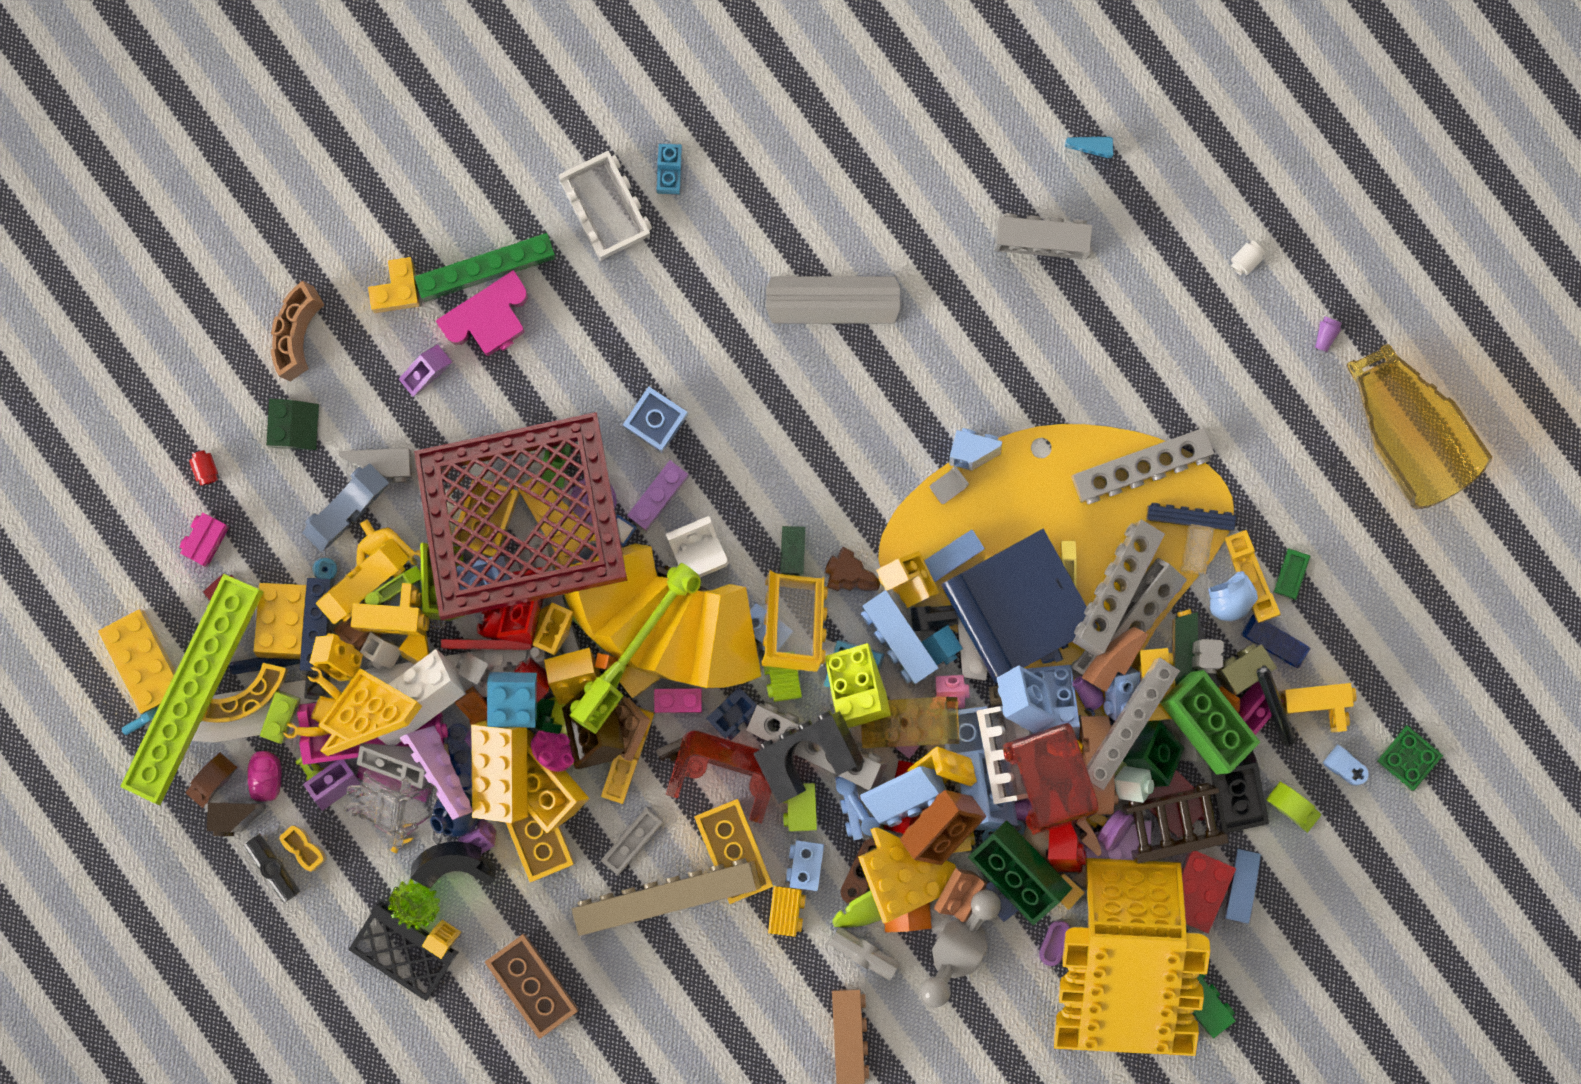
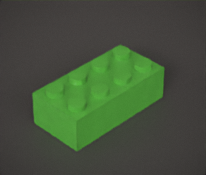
[1160,670,1260,775]

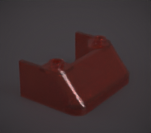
[666,730,772,824]

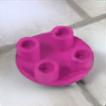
[531,731,574,772]

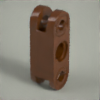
[840,838,877,904]

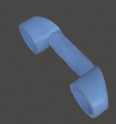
[836,777,880,836]

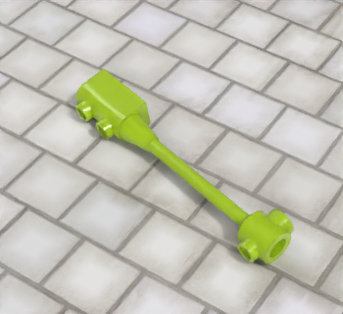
[570,563,701,734]

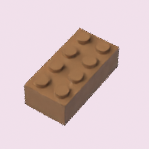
[485,933,579,1039]

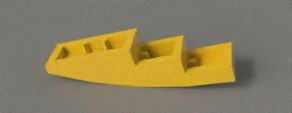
[601,706,655,804]

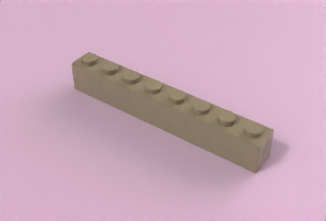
[571,858,761,936]

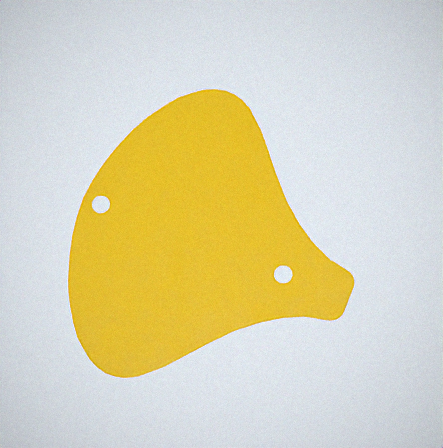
[878,424,1234,741]

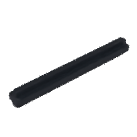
[1256,665,1295,747]

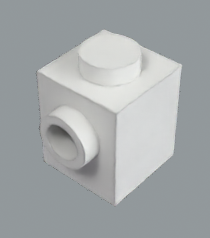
[360,632,401,670]

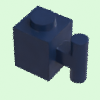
[985,881,1019,922]

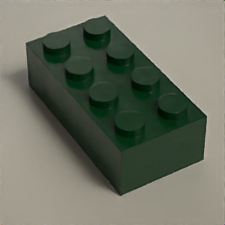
[968,820,1073,926]

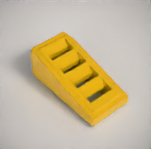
[422,919,461,959]

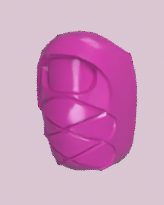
[247,751,282,802]

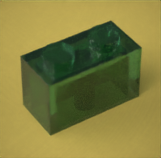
[780,526,806,575]

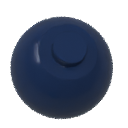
[430,791,479,837]

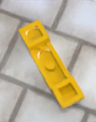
[1224,530,1281,623]

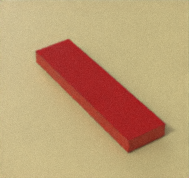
[441,639,535,650]

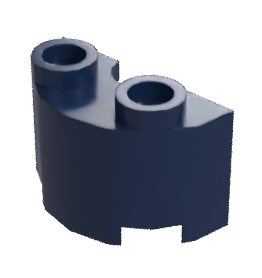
[706,687,757,741]

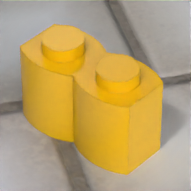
[280,825,327,871]

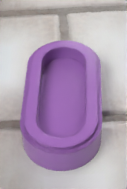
[1039,920,1071,966]

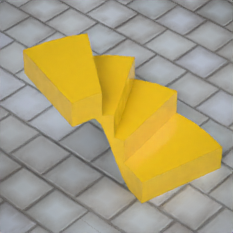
[564,543,762,688]

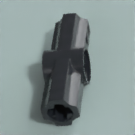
[243,834,301,903]

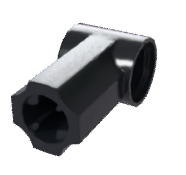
[910,605,958,631]

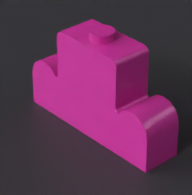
[435,270,528,356]

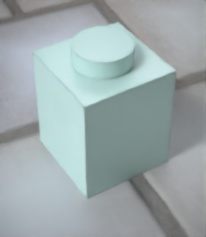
[1114,766,1154,803]

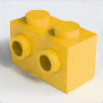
[310,634,363,681]

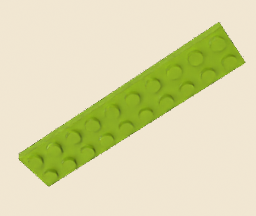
[120,574,264,806]

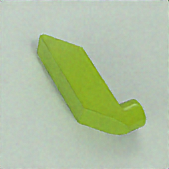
[365,566,421,605]

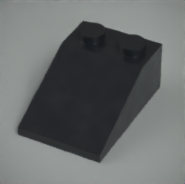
[1208,750,1269,833]

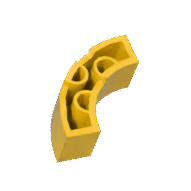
[316,538,409,624]
[202,663,288,723]

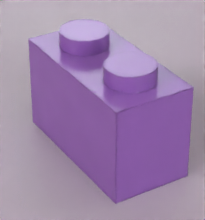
[303,759,361,811]

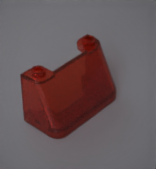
[1003,723,1099,835]

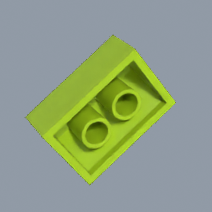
[420,543,465,621]

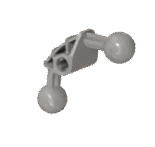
[920,890,1001,1008]

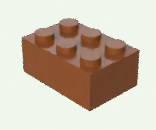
[900,790,987,865]

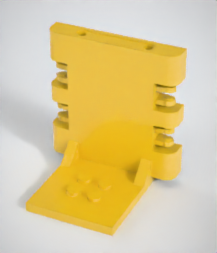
[1054,858,1210,1056]

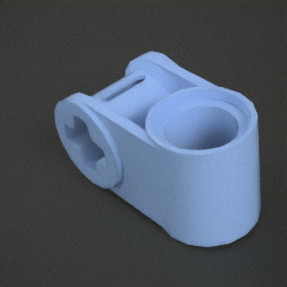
[1323,744,1369,786]

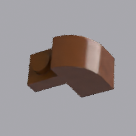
[186,752,238,808]

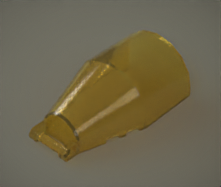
[1347,344,1493,509]

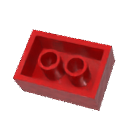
[1182,851,1236,934]

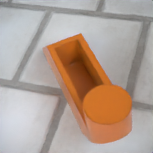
[594,653,619,670]

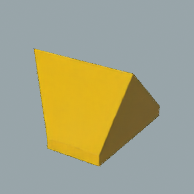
[533,603,574,655]

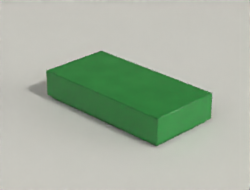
[1273,548,1311,600]

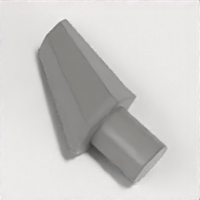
[530,647,548,670]

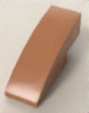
[1081,627,1149,691]

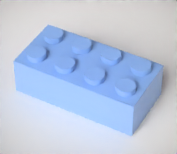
[861,590,938,686]

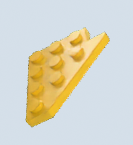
[318,669,422,756]
[858,827,956,923]

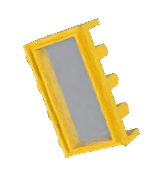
[761,570,828,672]

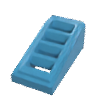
[1065,137,1113,158]

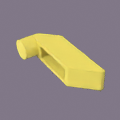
[1061,541,1077,587]

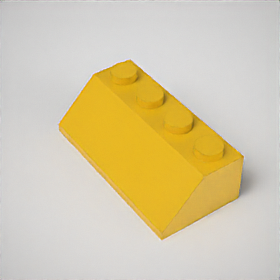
[527,730,590,834]

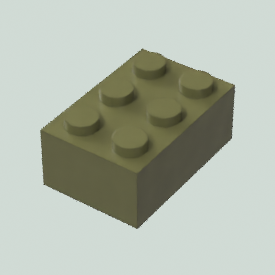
[1216,643,1277,695]

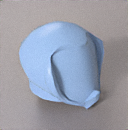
[1208,571,1258,621]

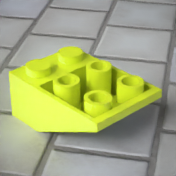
[825,643,891,728]

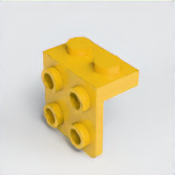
[908,746,977,787]

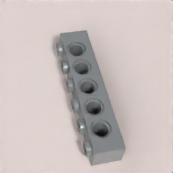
[1071,427,1214,505]
[1073,519,1165,656]
[1072,558,1187,690]
[1079,658,1180,791]
[746,702,887,791]

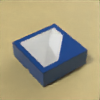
[616,514,637,547]

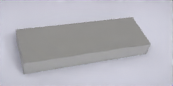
[600,807,664,876]

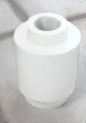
[1231,241,1265,275]

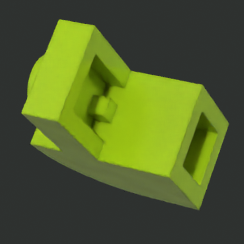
[1266,781,1322,833]

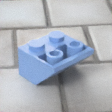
[949,428,1002,471]

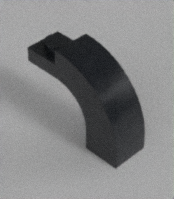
[410,841,496,889]

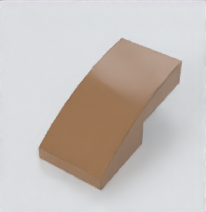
[1069,808,1102,857]

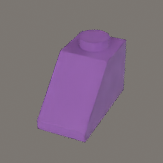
[399,344,452,397]

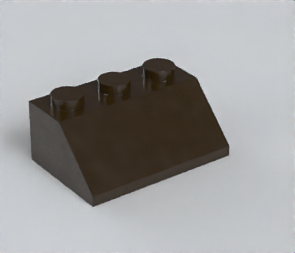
[562,689,625,769]
[207,802,266,837]

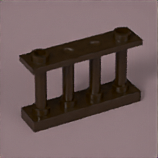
[1122,783,1229,864]

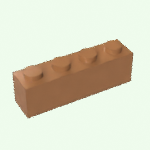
[832,989,869,1084]

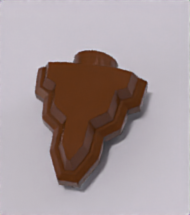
[824,546,881,591]

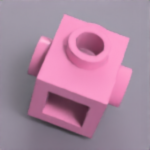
[935,675,970,709]

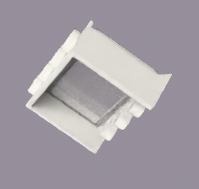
[558,151,652,262]
[977,706,1042,804]

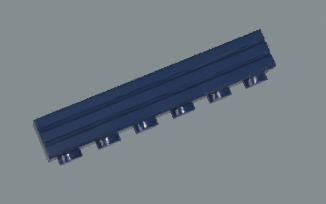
[1146,503,1236,531]

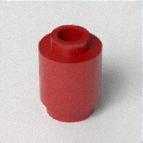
[189,450,219,486]

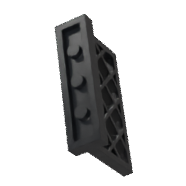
[348,901,459,1001]

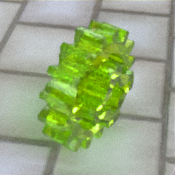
[388,879,440,930]

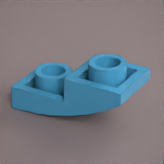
[656,144,682,195]

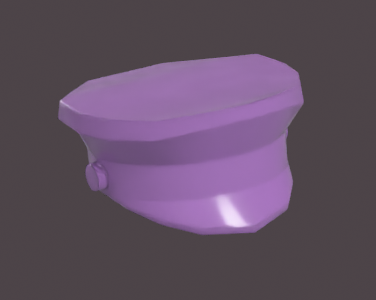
[1096,810,1134,852]

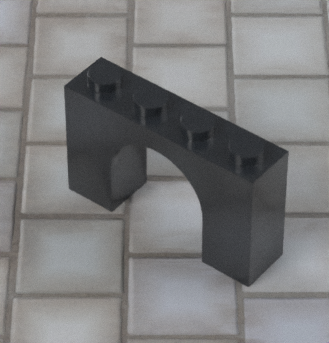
[753,711,865,804]

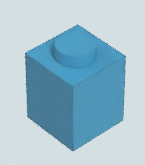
[921,625,963,665]

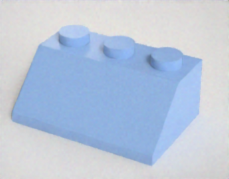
[960,753,1018,830]
[860,766,946,827]

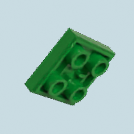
[1376,725,1443,791]

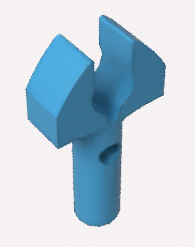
[122,707,158,735]

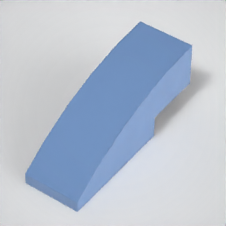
[925,530,985,582]
[1224,849,1261,924]

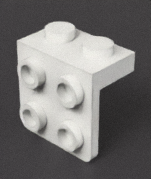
[666,516,729,577]

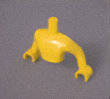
[356,519,421,565]
[283,666,341,739]

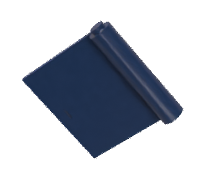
[941,528,1098,684]

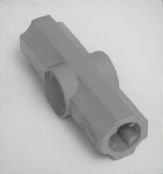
[829,927,900,981]

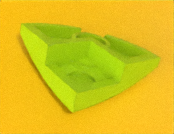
[832,891,882,928]

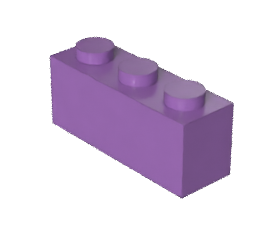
[627,460,689,532]

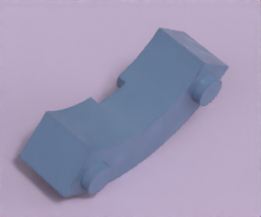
[302,463,389,553]

